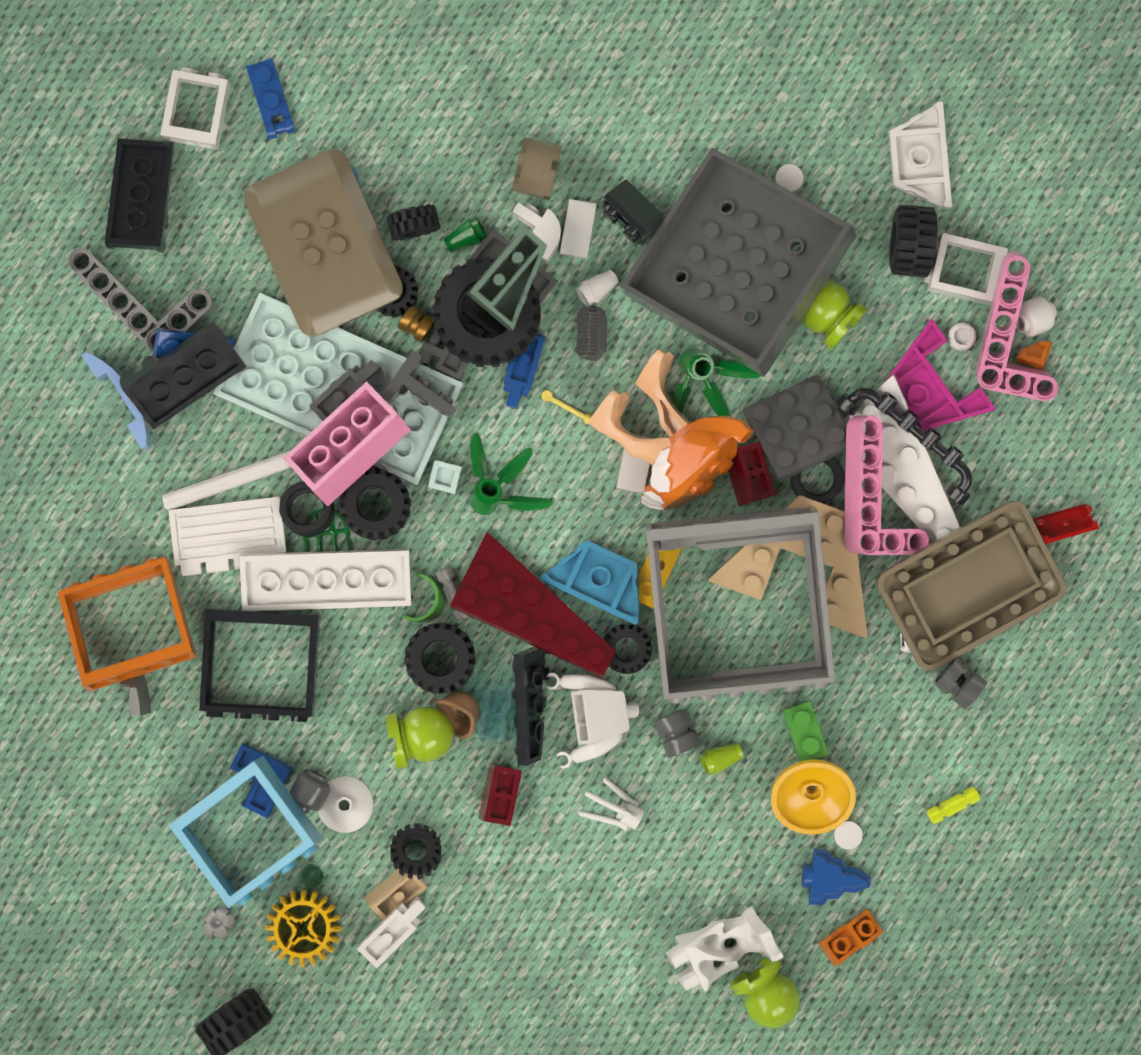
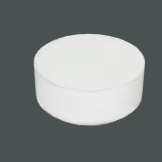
[775,164,803,193]
[947,323,976,351]
[833,821,863,849]

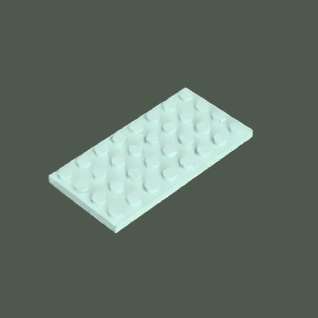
[213,292,463,486]

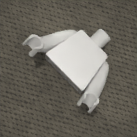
[546,673,639,768]

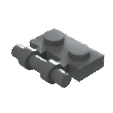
[420,319,485,381]

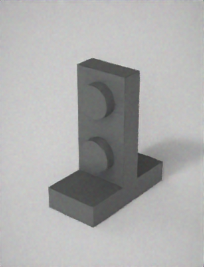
[380,350,456,419]

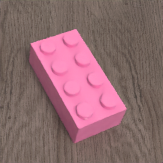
[283,382,411,506]

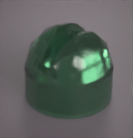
[299,864,324,889]

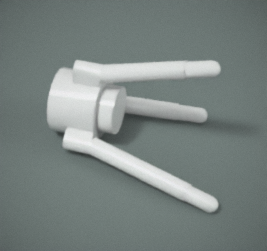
[578,778,645,830]

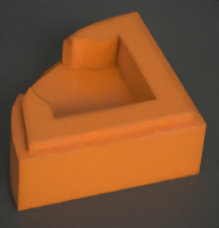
[1016,341,1052,370]

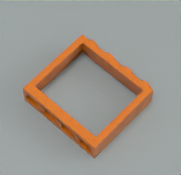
[57,557,197,692]

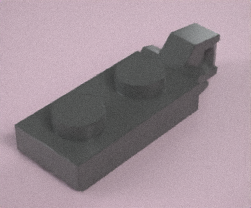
[309,360,380,421]

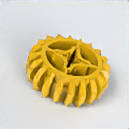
[265,889,342,967]

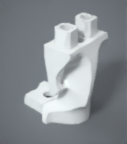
[666,906,783,991]

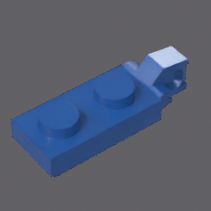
[503,334,546,409]

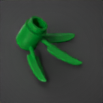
[672,348,761,416]
[470,433,553,515]

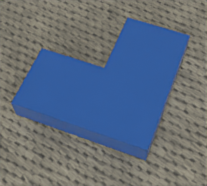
[230,743,293,819]

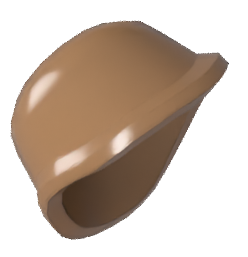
[435,691,481,739]

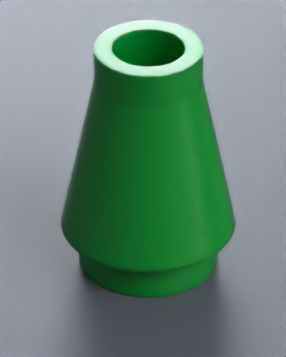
[443,217,487,253]

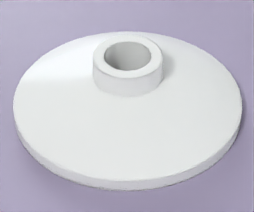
[318,776,373,833]

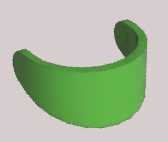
[401,572,446,623]

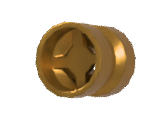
[398,305,435,343]

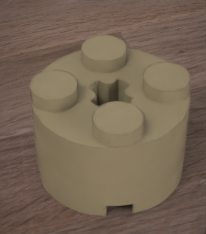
[511,137,562,200]

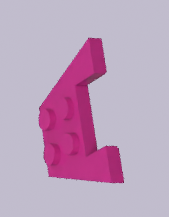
[883,318,996,431]

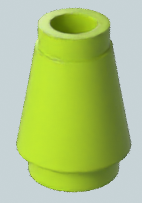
[700,743,744,776]

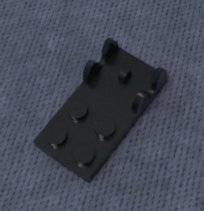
[104,138,174,253]
[119,321,246,430]

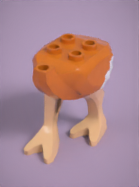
[588,349,754,511]

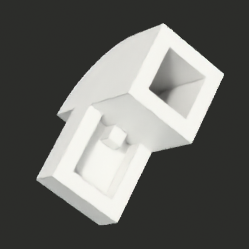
[512,202,561,264]

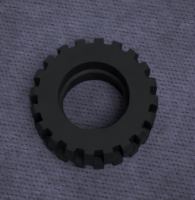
[433,256,541,368]

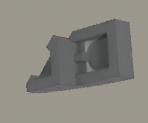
[120,675,151,716]

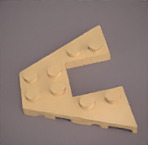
[708,495,867,638]

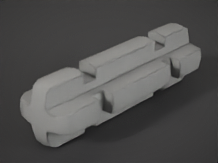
[436,567,470,621]

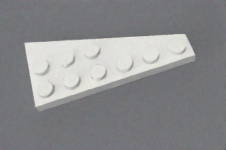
[843,374,961,542]

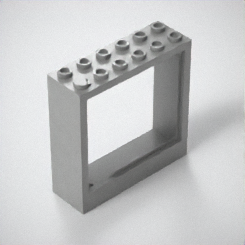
[646,506,835,703]

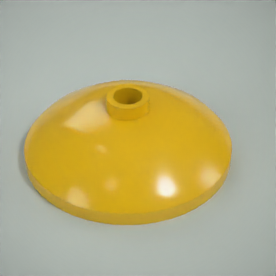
[771,760,856,834]

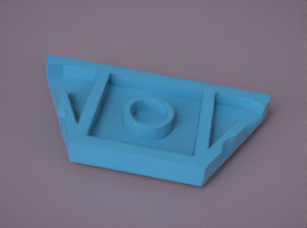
[539,540,639,626]

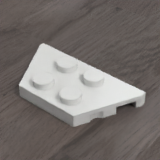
[888,102,952,209]

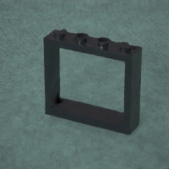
[199,609,321,722]

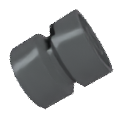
[933,657,988,710]
[653,708,701,758]

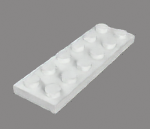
[239,549,412,611]

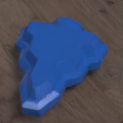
[801,848,871,905]

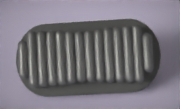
[576,306,607,361]

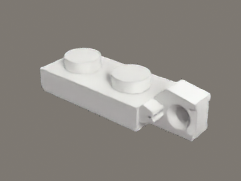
[357,896,426,968]

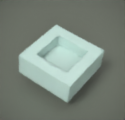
[428,460,462,495]

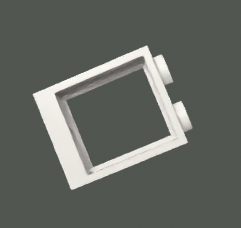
[160,68,231,150]
[924,233,1008,306]

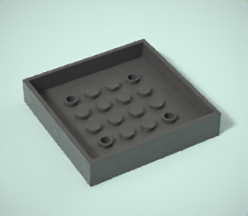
[620,148,857,377]

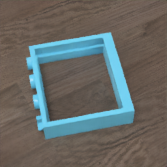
[168,756,323,908]

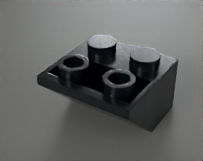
[602,179,666,245]

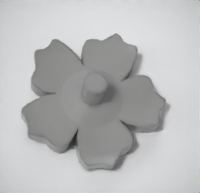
[203,906,237,939]

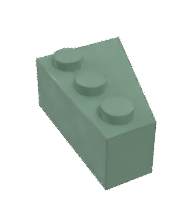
[467,226,547,331]

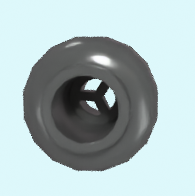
[290,769,331,814]

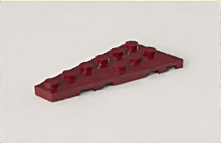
[450,532,615,678]

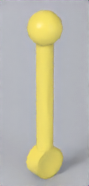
[541,390,593,424]

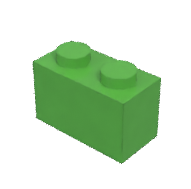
[781,701,829,762]

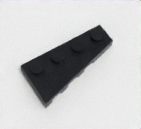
[512,647,549,766]

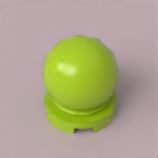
[802,279,869,350]
[385,707,454,769]
[730,957,800,1029]

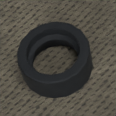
[790,457,844,503]
[279,481,335,537]

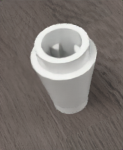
[576,269,619,307]

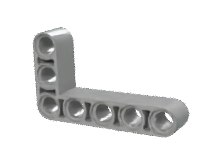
[68,248,215,352]

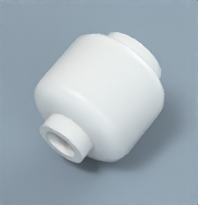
[1016,296,1057,337]

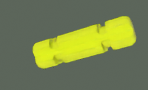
[927,787,980,824]

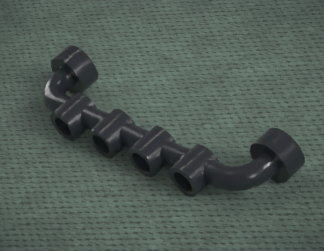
[837,388,972,505]

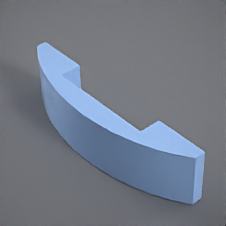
[82,352,151,451]

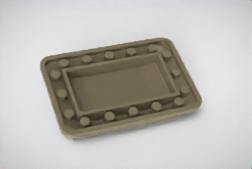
[244,149,403,337]
[877,501,1066,671]

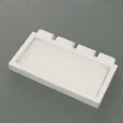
[168,497,287,576]

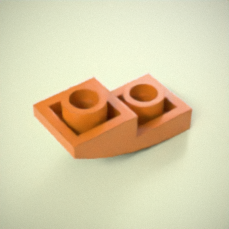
[818,909,883,966]

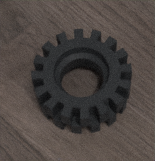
[387,204,440,241]
[376,265,418,318]
[603,623,652,674]
[390,823,442,879]

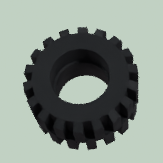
[889,204,938,277]
[339,468,411,540]
[404,623,476,694]
[194,988,273,1055]

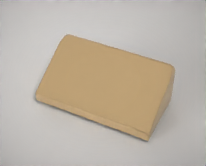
[364,869,428,920]

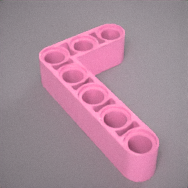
[975,251,1058,401]
[844,415,929,555]

